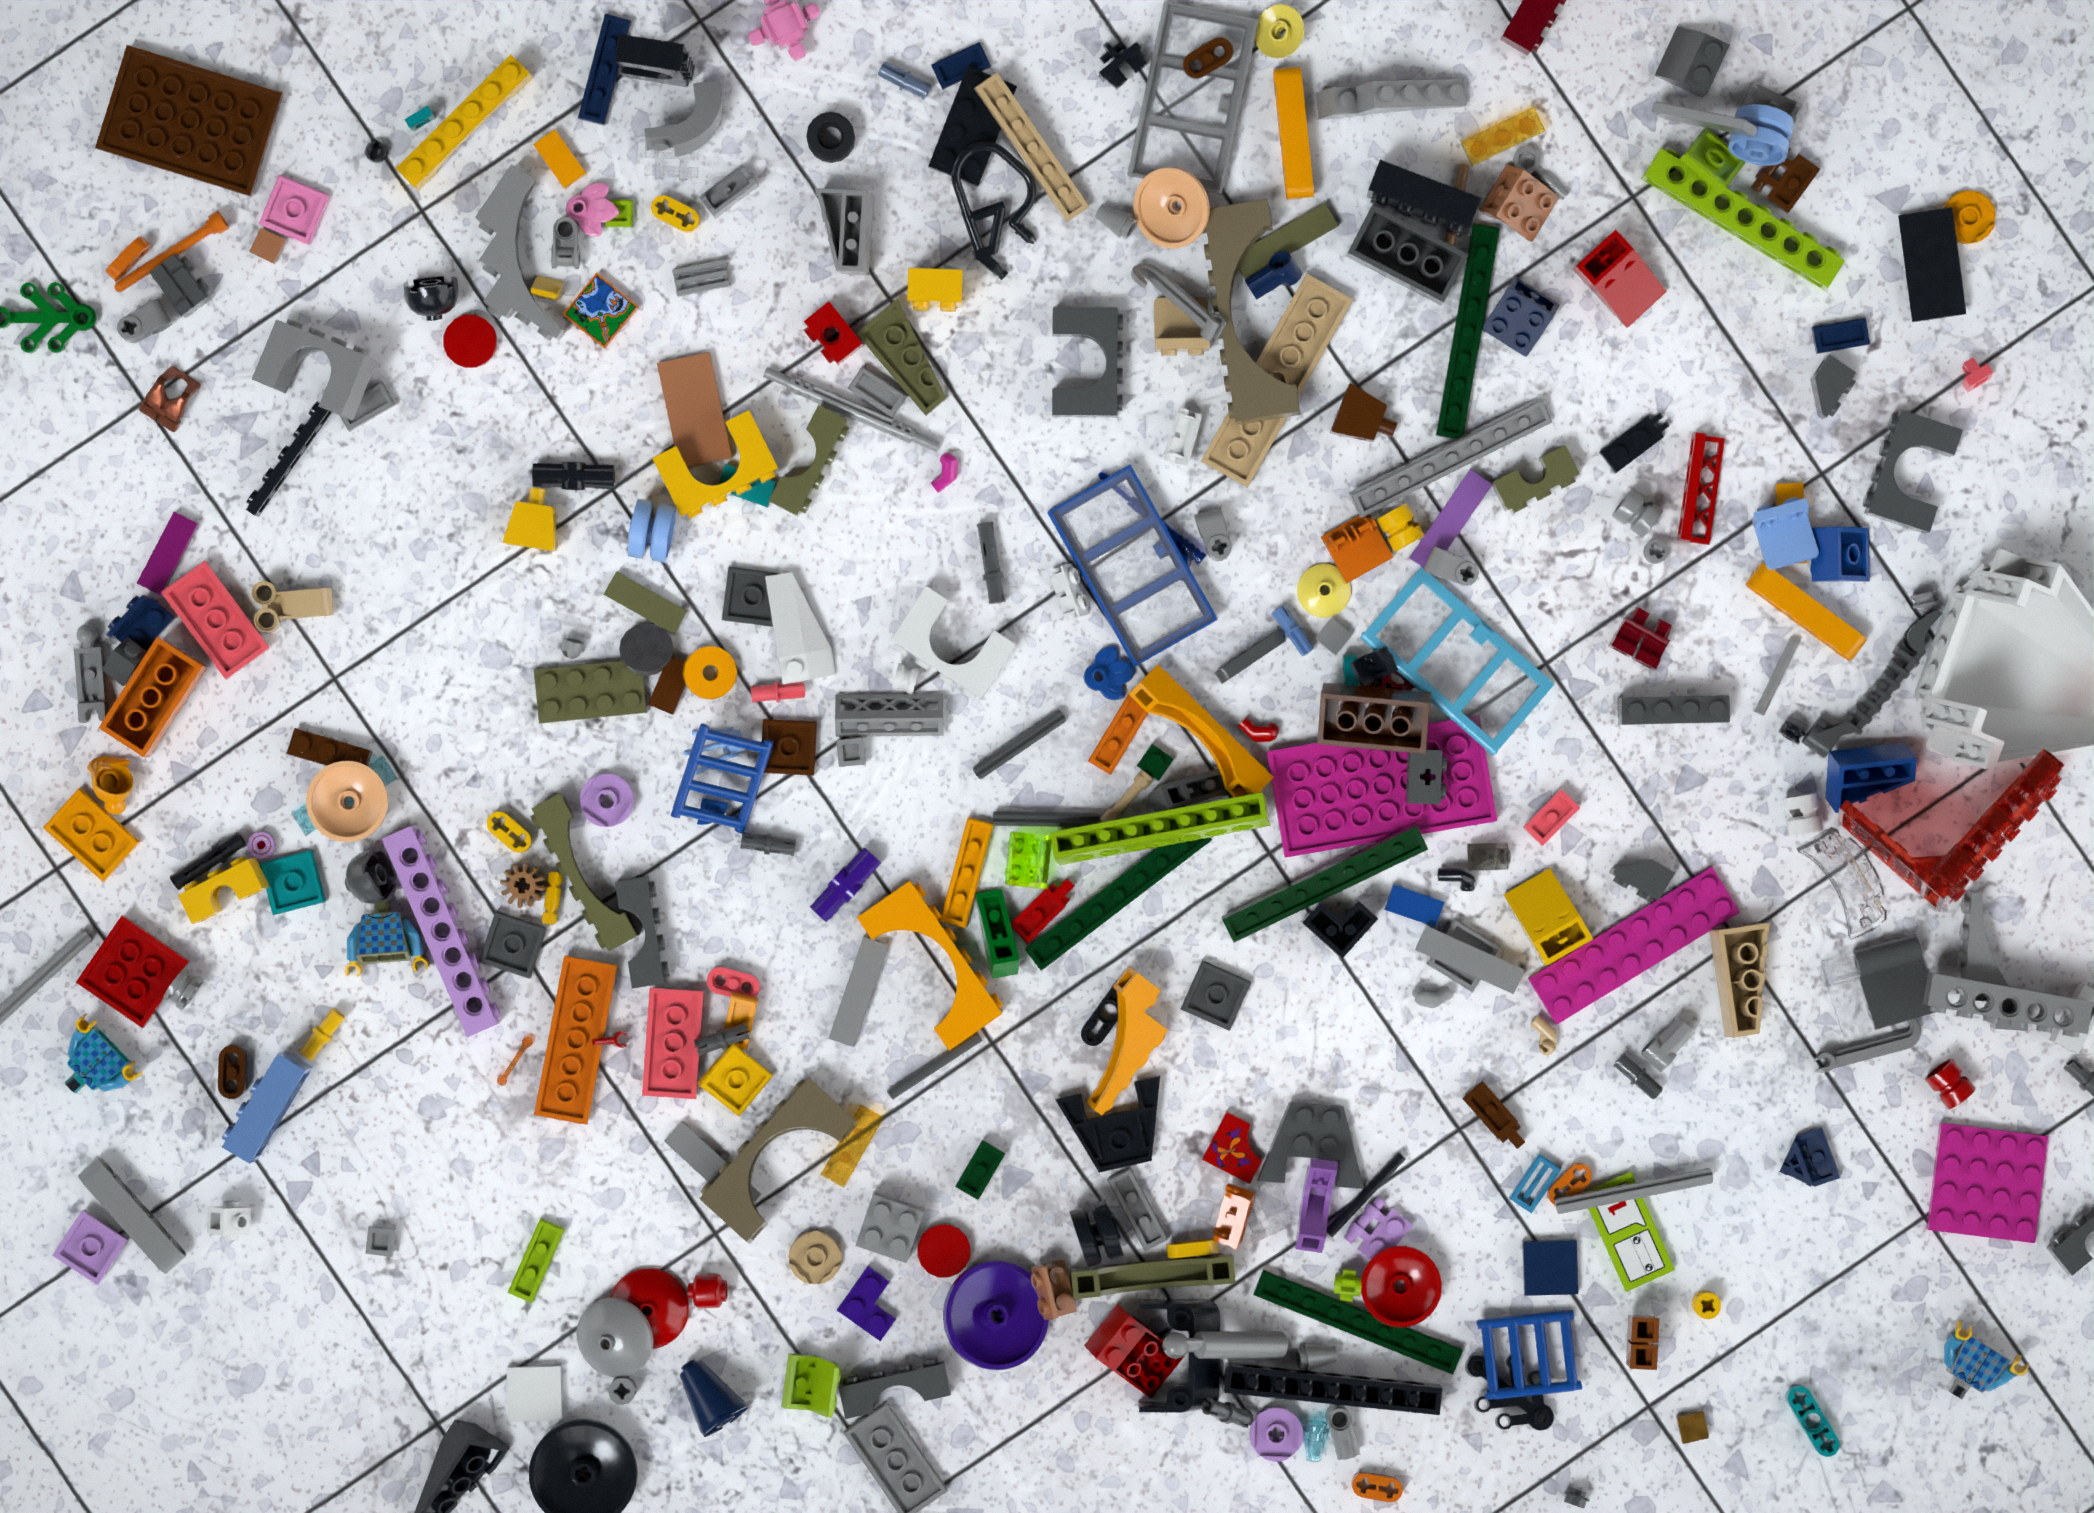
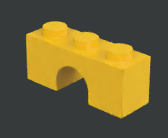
[178,856,270,924]

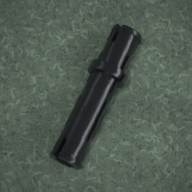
[169,832,247,890]

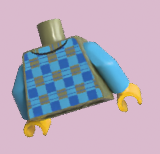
[344,900,429,977]

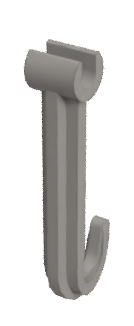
[1131,263,1227,341]
[1813,1018,1921,1073]

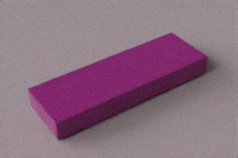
[137,512,199,596]

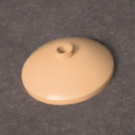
[1133,167,1210,248]
[306,761,388,842]

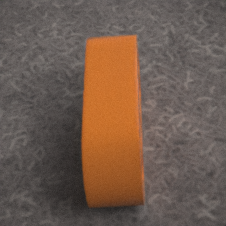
[105,236,151,282]
[1547,1163,1592,1205]
[1351,1472,1403,1502]

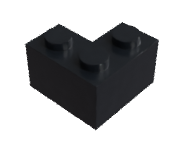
[1300,900,1379,959]

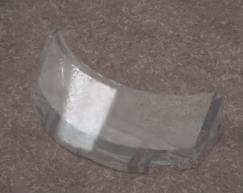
[1796,827,1887,940]

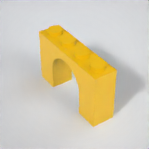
[652,410,779,519]

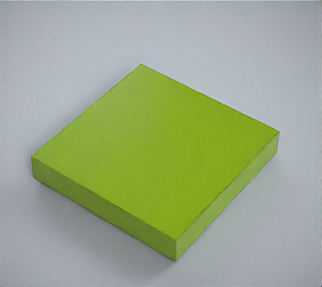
[1680,128,1746,194]

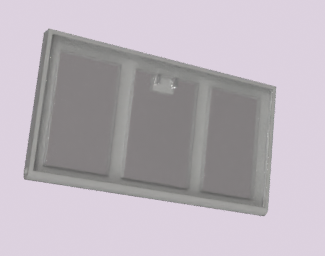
[1127,1,1259,195]

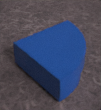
[697,798,729,825]

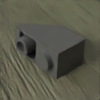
[1810,354,1856,419]
[1609,859,1675,902]

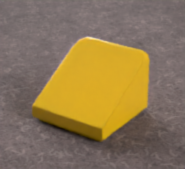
[530,276,563,301]

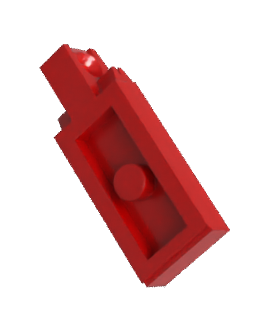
[1010,878,1075,944]

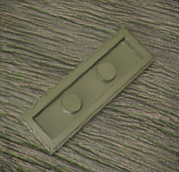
[603,571,688,634]

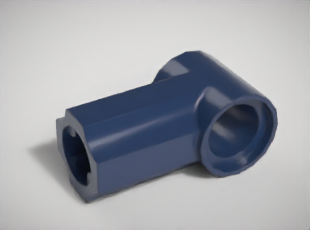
[1245,251,1302,300]

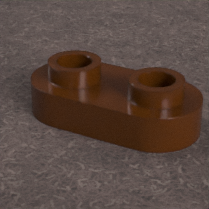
[1183,37,1233,79]
[218,1045,247,1099]

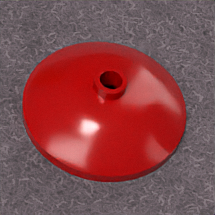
[1361,1246,1442,1327]
[610,1268,689,1349]

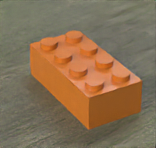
[98,637,208,758]

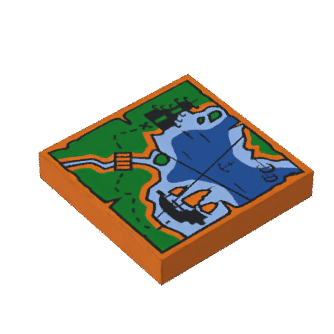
[563,272,639,349]

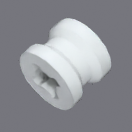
[892,664,919,695]

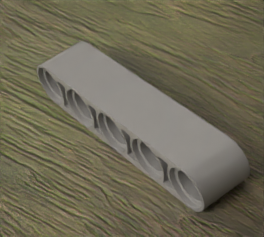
[78,1157,187,1274]

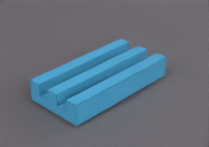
[1508,1153,1561,1214]

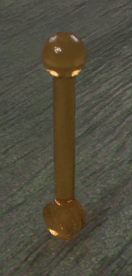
[497,1037,533,1086]

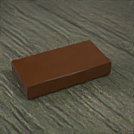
[648,656,686,715]

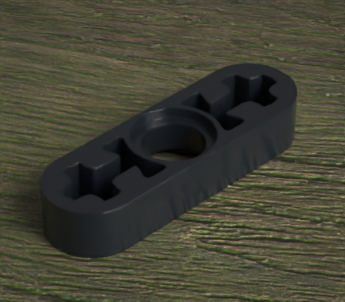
[1081,980,1118,1046]

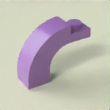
[1295,1158,1338,1253]

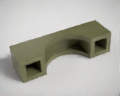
[769,405,850,517]

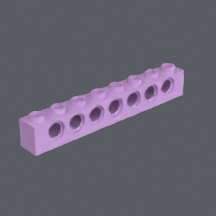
[381,825,501,1037]

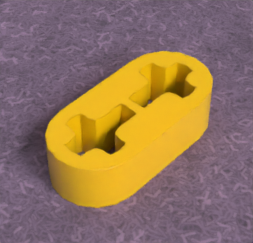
[651,195,700,233]
[486,811,533,853]
[1166,1238,1218,1258]

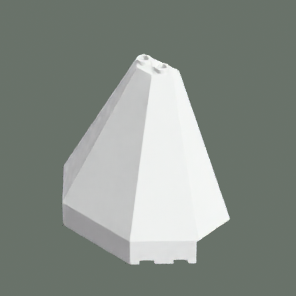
[1914,548,2094,769]

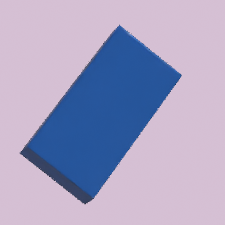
[1384,884,1444,927]

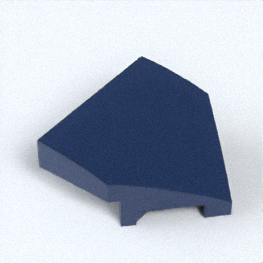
[1779,1126,1841,1187]

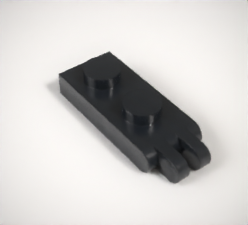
[1599,413,1670,474]

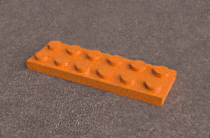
[534,955,618,1125]

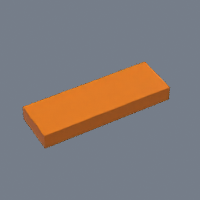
[1088,692,1148,775]

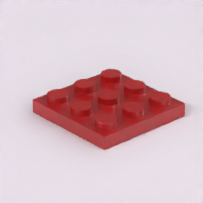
[76,915,190,1028]

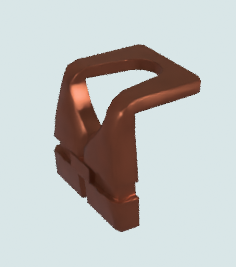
[139,366,201,432]

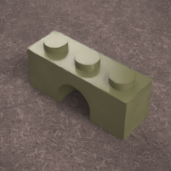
[1491,445,1580,513]

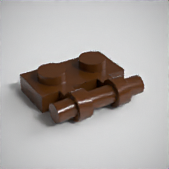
[1751,147,1820,214]

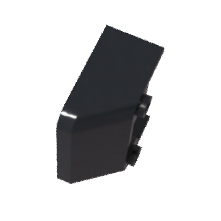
[1138,1299,1220,1413]

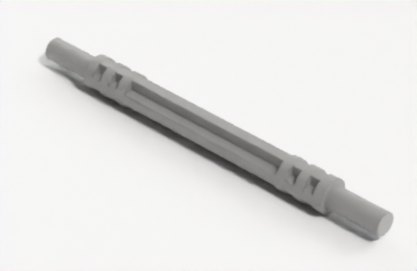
[763,367,940,452]

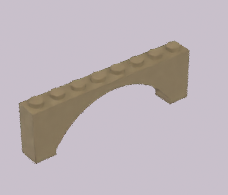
[1202,199,1301,425]

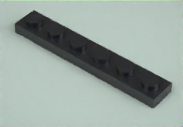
[246,388,332,517]

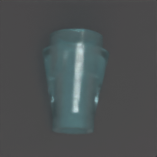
[1303,1420,1329,1462]

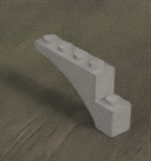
[1316,79,1467,120]
[1956,892,2029,1031]

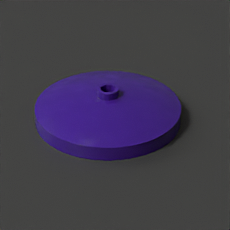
[943,1261,1049,1370]

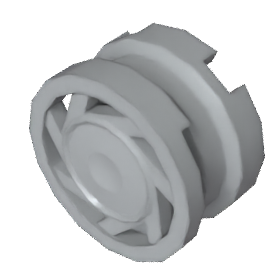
[163,967,204,1010]

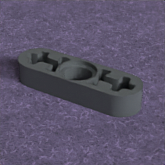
[1215,630,1287,684]

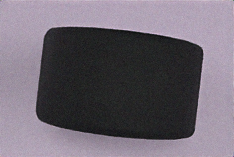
[806,112,855,163]

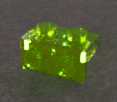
[1005,831,1052,889]

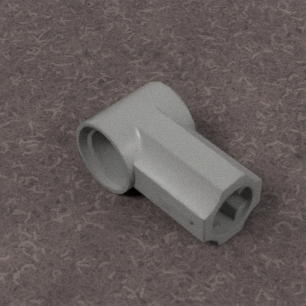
[1640,1017,1695,1072]
[1325,1404,1360,1460]

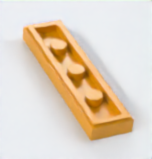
[940,817,993,928]

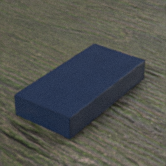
[931,42,991,90]
[1811,318,1870,354]

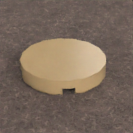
[788,1230,842,1284]

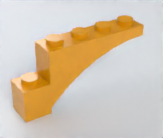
[1086,966,1168,1116]

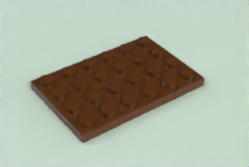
[95,45,284,197]

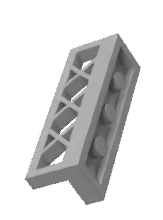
[835,694,944,737]

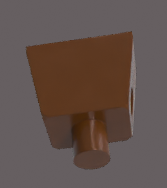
[1330,384,1398,442]

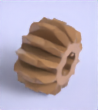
[500,862,547,908]

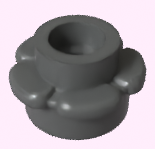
[1564,1487,1590,1509]

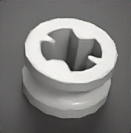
[1643,539,1669,564]
[1910,591,1937,609]

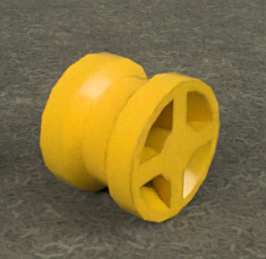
[1691,1290,1721,1319]

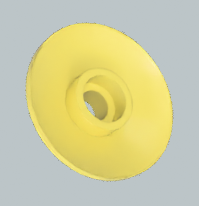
[1255,4,1304,59]
[1297,564,1351,618]

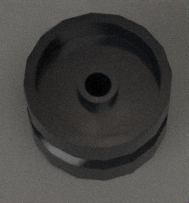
[1069,1199,1124,1268]

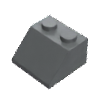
[1654,26,1730,98]

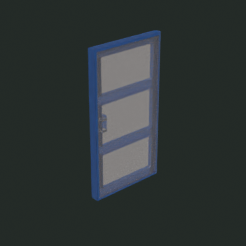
[1047,465,1219,667]

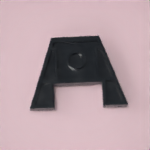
[1055,1075,1160,1173]

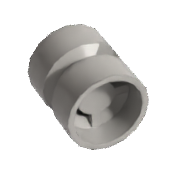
[1612,488,1663,538]

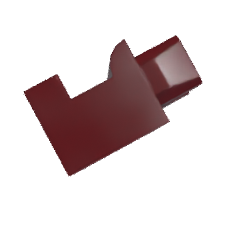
[1608,607,1672,670]

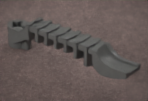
[1801,609,1942,758]

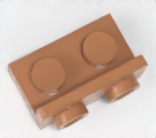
[1031,1259,1077,1320]

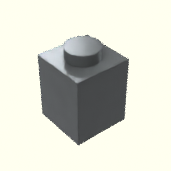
[102,637,147,687]

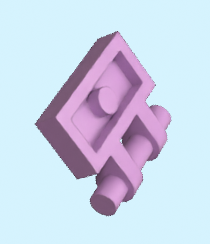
[1344,1196,1413,1260]

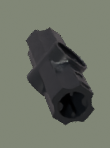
[532,462,615,490]

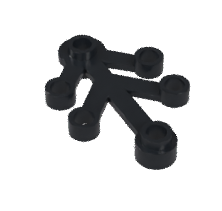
[1465,1355,1554,1431]

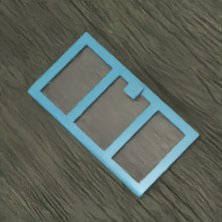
[1360,567,1555,756]

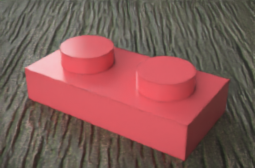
[1523,789,1580,846]

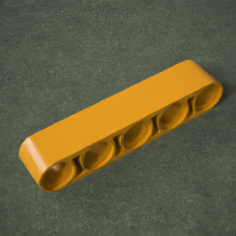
[1273,66,1314,200]
[1745,562,1867,662]

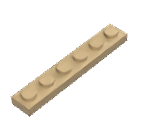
[974,72,1090,222]

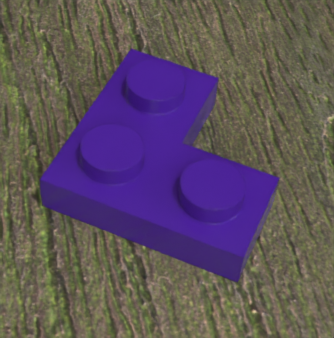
[837,1266,896,1341]

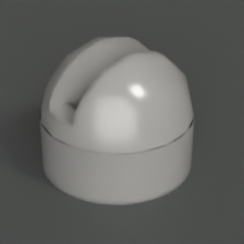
[561,638,584,659]

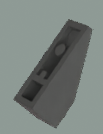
[1148,769,1230,813]

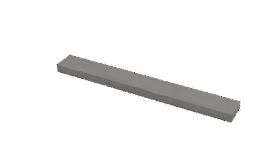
[1349,397,1552,518]

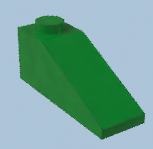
[975,889,1020,979]

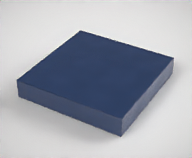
[1522,1239,1579,1296]

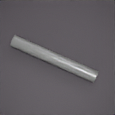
[1754,639,1799,716]

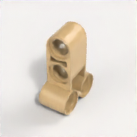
[251,581,334,633]

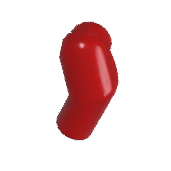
[1238,717,1279,742]

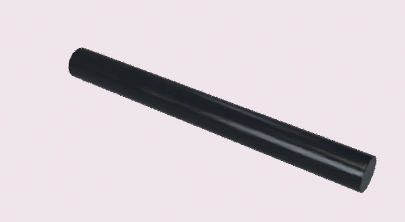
[1327,1152,1406,1238]

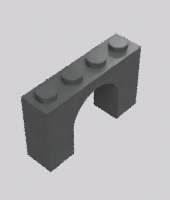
[1052,307,1123,418]
[1862,410,1963,534]

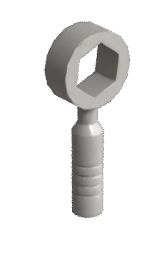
[1512,147,1570,200]

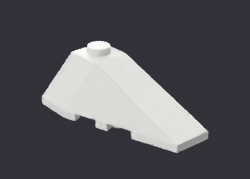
[765,572,835,684]

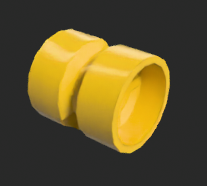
[1377,503,1425,553]

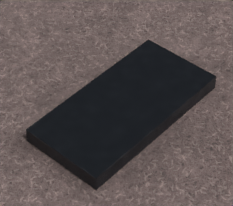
[1898,207,1967,322]

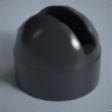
[365,141,388,163]

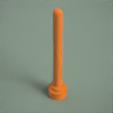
[114,210,229,292]

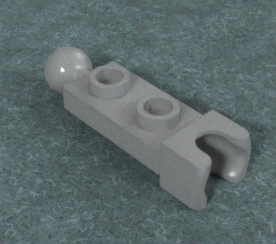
[74,624,109,723]

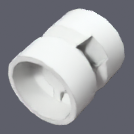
[1782,793,1823,836]

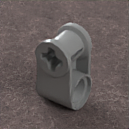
[551,217,580,269]
[117,299,172,343]
[1194,507,1232,562]
[1423,546,1479,586]

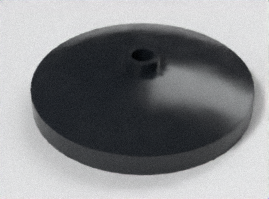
[529,1419,638,1513]

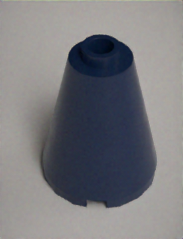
[679,1359,748,1437]

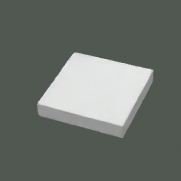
[506,1365,563,1422]

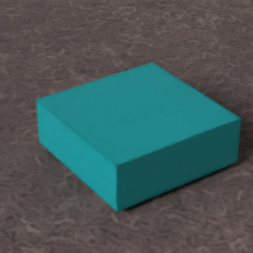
[404,106,435,131]

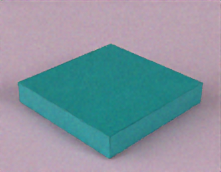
[259,850,326,915]

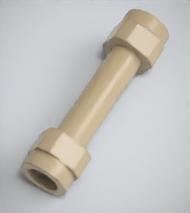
[1100,770,1154,822]

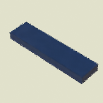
[578,14,632,126]

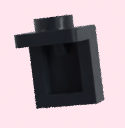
[1350,646,1398,686]

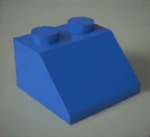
[1810,526,1870,582]

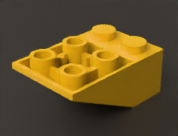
[1503,868,1593,966]

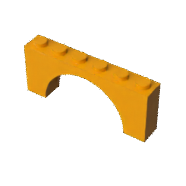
[857,880,1004,1051]

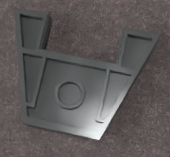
[1257,1102,1364,1189]

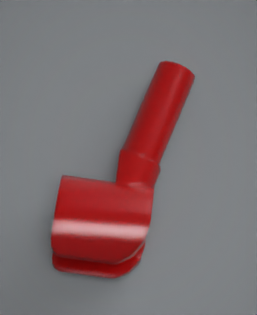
[592,1031,627,1048]

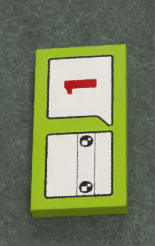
[1582,1171,1675,1292]

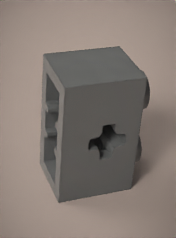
[1406,750,1447,805]

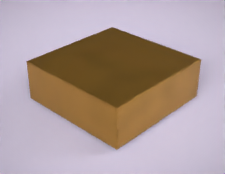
[1676,1411,1709,1444]

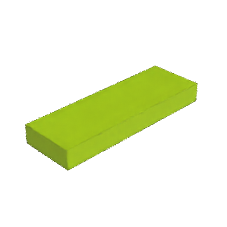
[507,1218,565,1303]

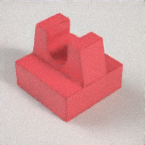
[1962,357,1993,392]

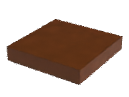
[762,719,817,776]

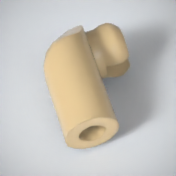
[1530,1015,1557,1055]

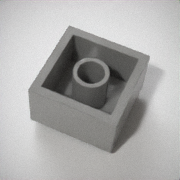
[855,1192,924,1263]

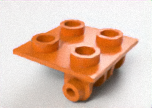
[1321,514,1393,583]

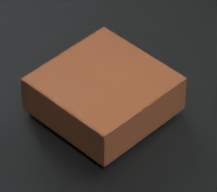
[249,228,286,264]

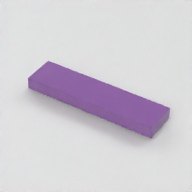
[1409,469,1493,568]

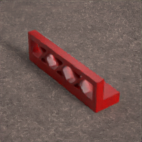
[1677,432,1725,545]

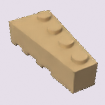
[1709,923,1770,1038]

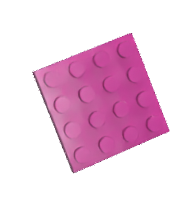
[1926,1123,2048,1243]

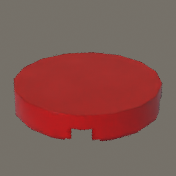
[443,315,497,368]
[917,1224,970,1278]

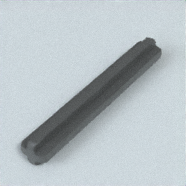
[973,710,1066,779]
[993,811,1099,827]

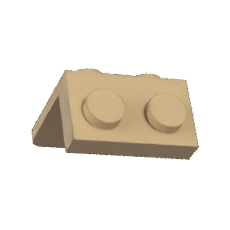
[1154,297,1210,356]

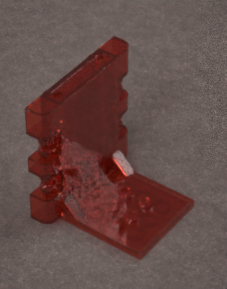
[1838,749,2064,912]

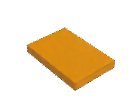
[43,788,140,882]

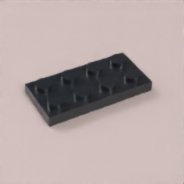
[928,66,1017,187]

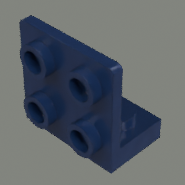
[1482,276,1560,357]
[106,595,176,650]

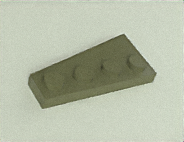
[856,299,946,416]

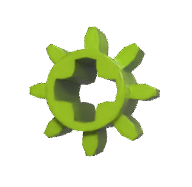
[1333,1268,1362,1302]

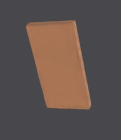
[657,352,732,467]

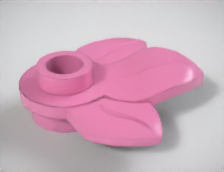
[566,183,619,237]

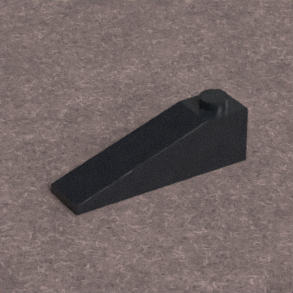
[414,1419,510,1513]

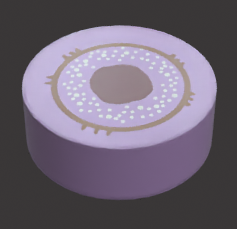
[247,832,276,859]

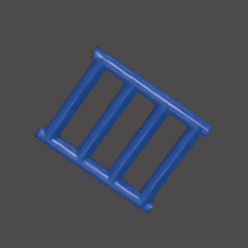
[671,723,774,834]
[1476,1310,1582,1400]

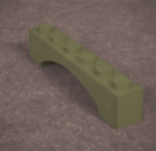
[530,793,639,952]
[1071,1253,1236,1299]

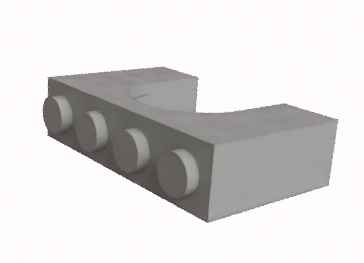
[252,319,377,421]

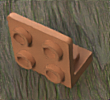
[1479,164,1559,242]

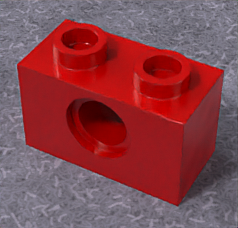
[804,302,863,366]

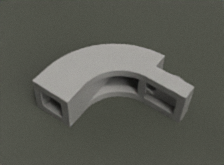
[644,80,723,157]

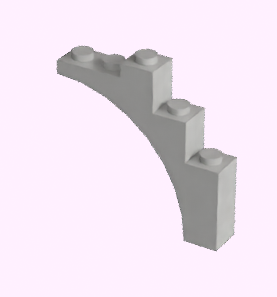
[475,164,565,341]

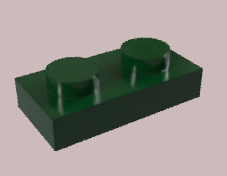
[955,1139,1006,1200]

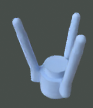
[683,727,745,775]

